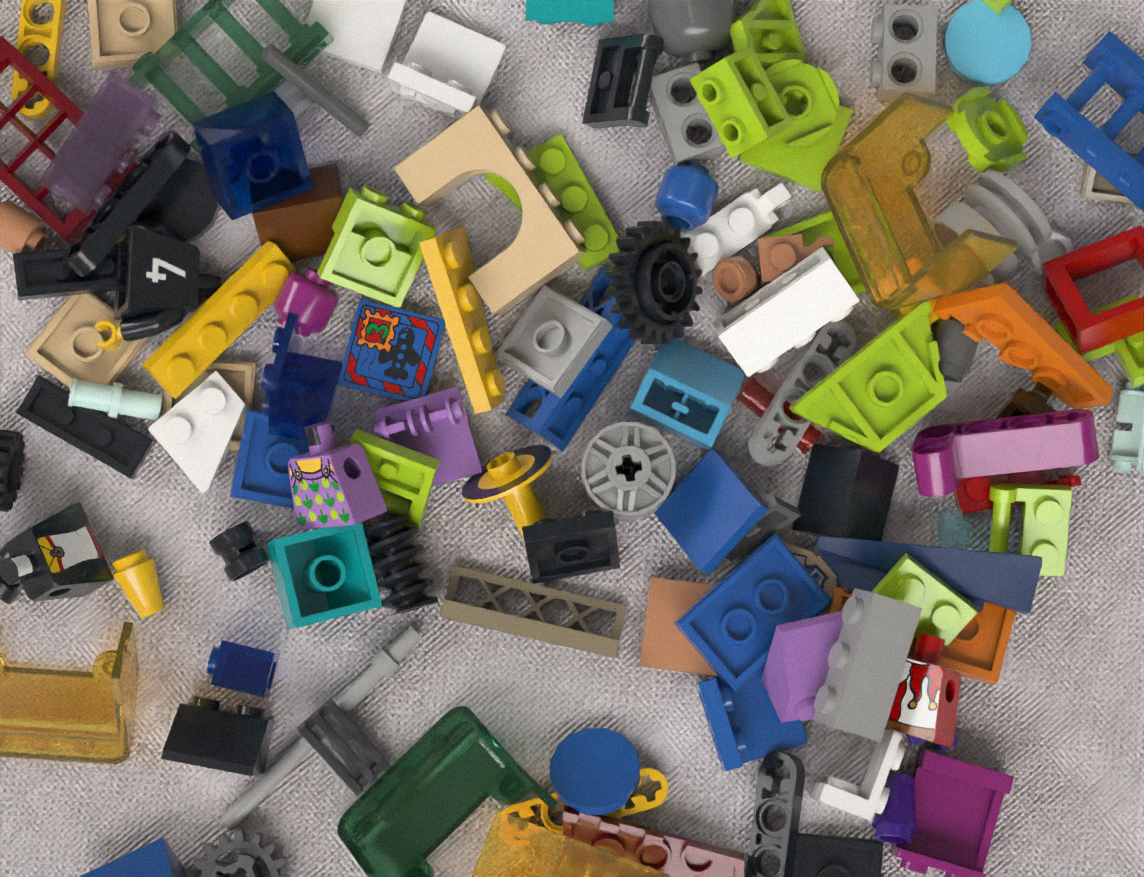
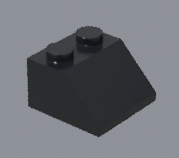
[161,696,275,776]

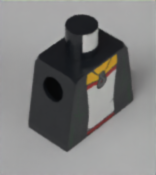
[0,502,114,602]

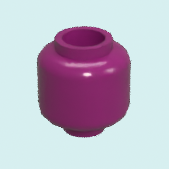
[273,268,339,337]

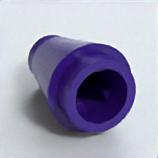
[872,774,917,845]

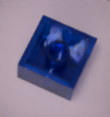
[192,91,313,220]

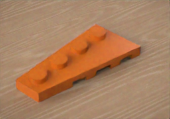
[933,282,1114,410]
[827,587,1016,685]

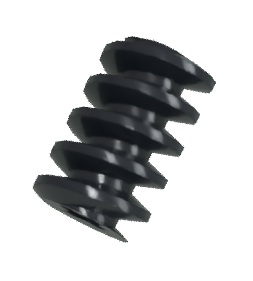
[364,516,438,616]

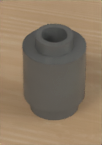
[933,316,979,383]

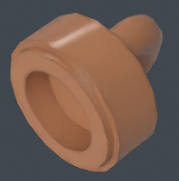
[713,256,760,302]

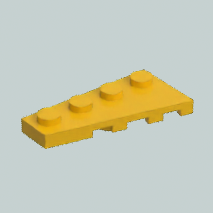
[419,226,505,414]

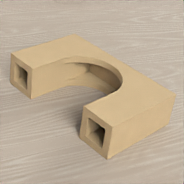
[394,105,588,315]

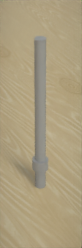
[219,625,423,831]

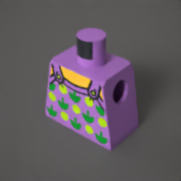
[287,421,387,530]

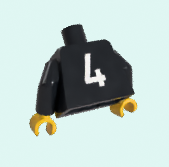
[94,220,221,351]

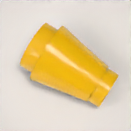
[112,548,166,618]

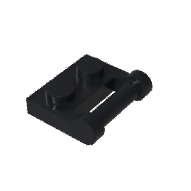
[582,34,664,129]

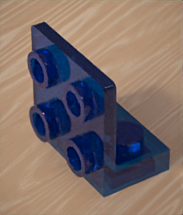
[261,312,342,441]

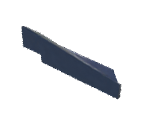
[812,536,1042,614]

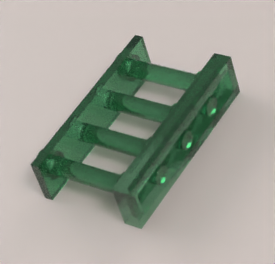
[128,0,335,160]

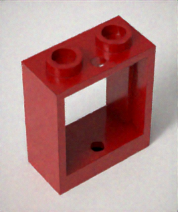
[1042,226,1144,355]

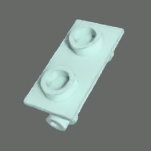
[1110,382,1144,476]

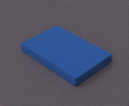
[673,533,833,691]

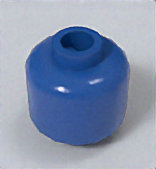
[655,162,719,231]

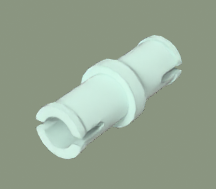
[68,378,162,422]

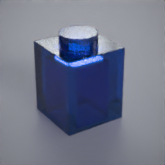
[207,640,280,697]

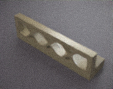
[439,565,627,658]

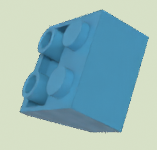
[629,338,746,452]

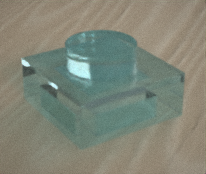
[938,509,970,549]

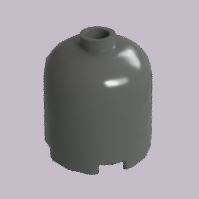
[648,0,737,64]

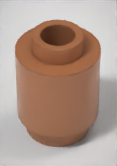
[0,200,48,254]

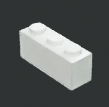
[713,247,860,377]

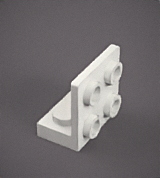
[388,12,506,120]
[810,729,906,821]

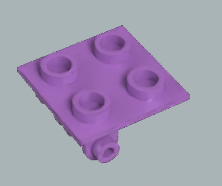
[373,387,483,496]

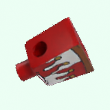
[886,632,961,748]

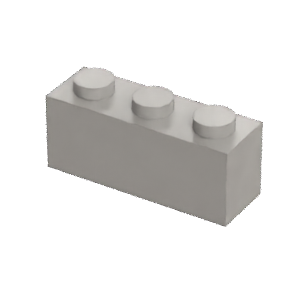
[813,588,922,742]

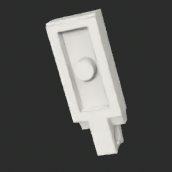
[681,182,792,280]

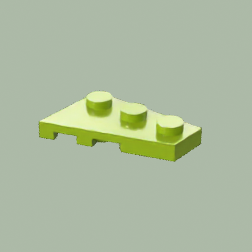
[484,134,620,272]

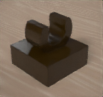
[996,382,1057,418]

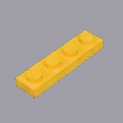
[141,241,298,399]

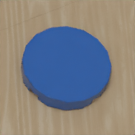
[550,728,640,815]

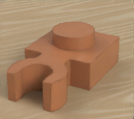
[757,234,837,285]

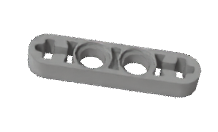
[748,320,857,466]

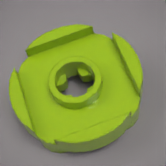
[765,59,839,150]
[945,87,1028,172]

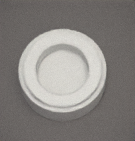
[1027,230,1074,275]

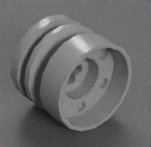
[931,169,1052,287]
[581,422,676,521]

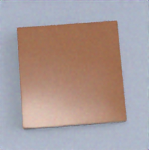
[639,577,719,677]

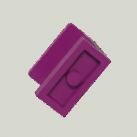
[890,749,1014,877]

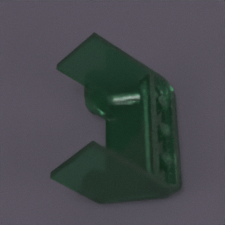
[337,706,559,877]

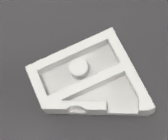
[148,371,247,495]

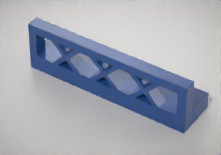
[505,268,636,452]

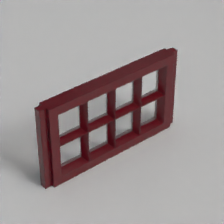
[0,35,138,245]

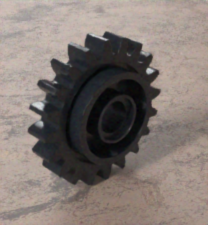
[606,220,703,345]

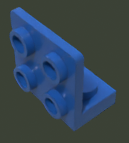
[695,665,808,772]

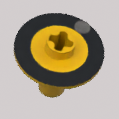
[462,445,553,539]

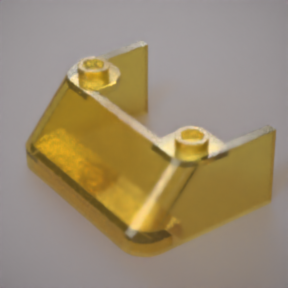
[821,91,1019,310]
[0,622,139,764]

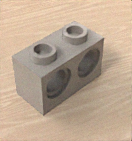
[869,4,938,103]
[649,62,726,166]

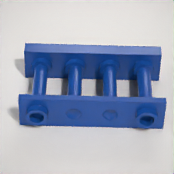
[1034,31,1144,212]

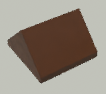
[250,163,344,262]

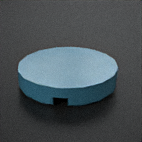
[942,0,1032,87]

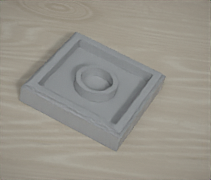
[494,284,613,399]

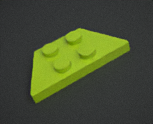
[789,300,947,453]

